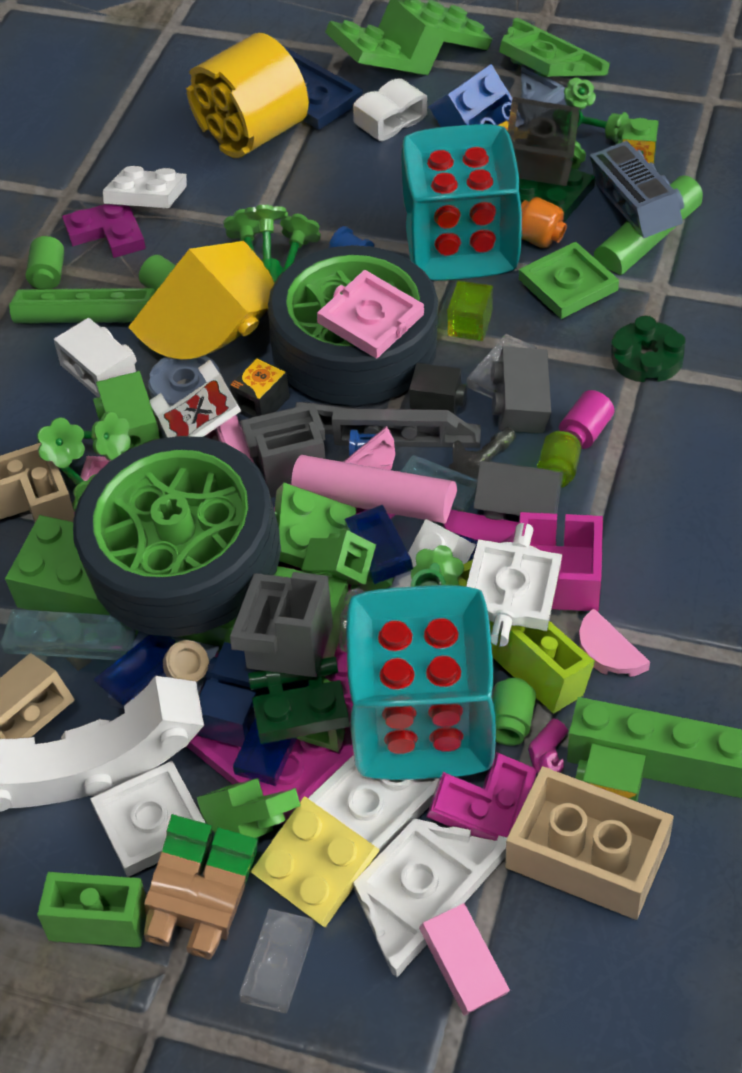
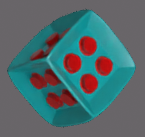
[401,124,522,281]
[346,585,496,780]

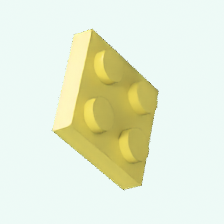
[250,796,380,928]

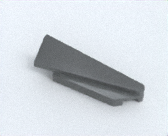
[295,402,481,448]

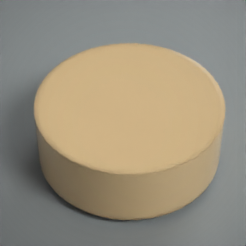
[163,640,209,682]

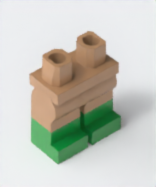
[144,814,258,960]

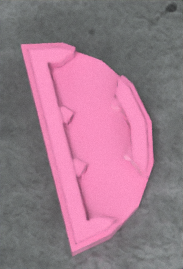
[343,426,395,470]
[579,608,650,677]

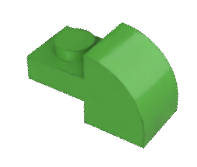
[196,778,301,838]

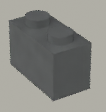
[491,346,551,433]
[474,460,563,520]

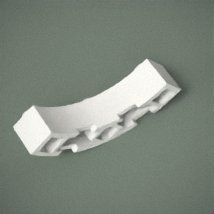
[0,676,204,812]

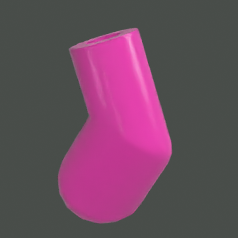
[528,719,568,774]

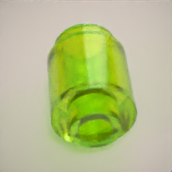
[537,431,582,488]

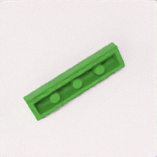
[593,175,703,276]
[9,288,156,324]

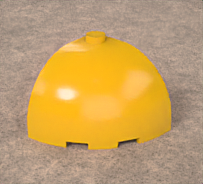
[129,241,274,359]

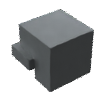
[240,403,325,498]
[230,572,333,677]

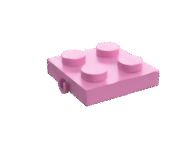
[317,270,424,359]

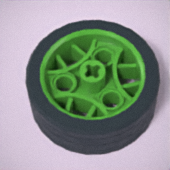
[268,245,438,405]
[73,436,281,637]

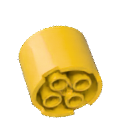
[186,33,309,158]

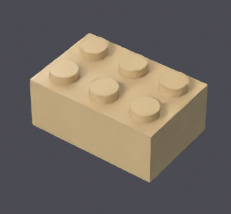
[506,766,674,920]

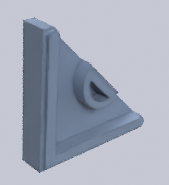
[521,65,566,123]

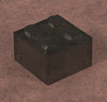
[507,97,580,186]

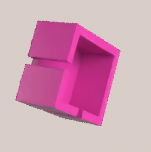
[520,512,603,612]

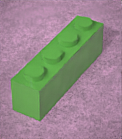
[567,697,742,798]

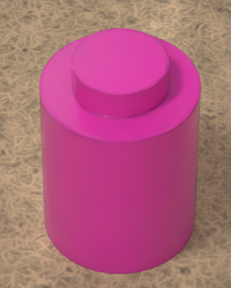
[559,390,615,449]

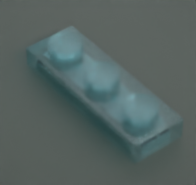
[1,609,137,661]

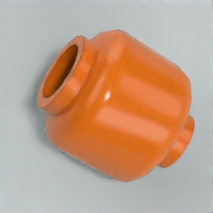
[521,197,567,248]

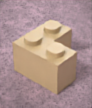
[0,443,74,523]

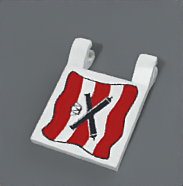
[149,360,241,438]

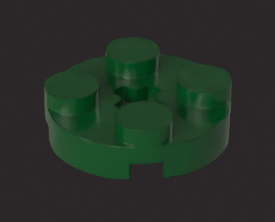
[611,316,686,382]

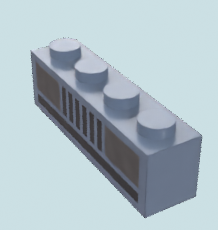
[589,141,684,239]

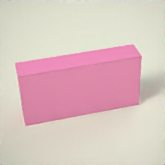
[419,903,510,1016]

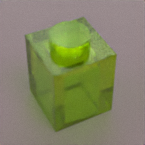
[448,281,493,341]

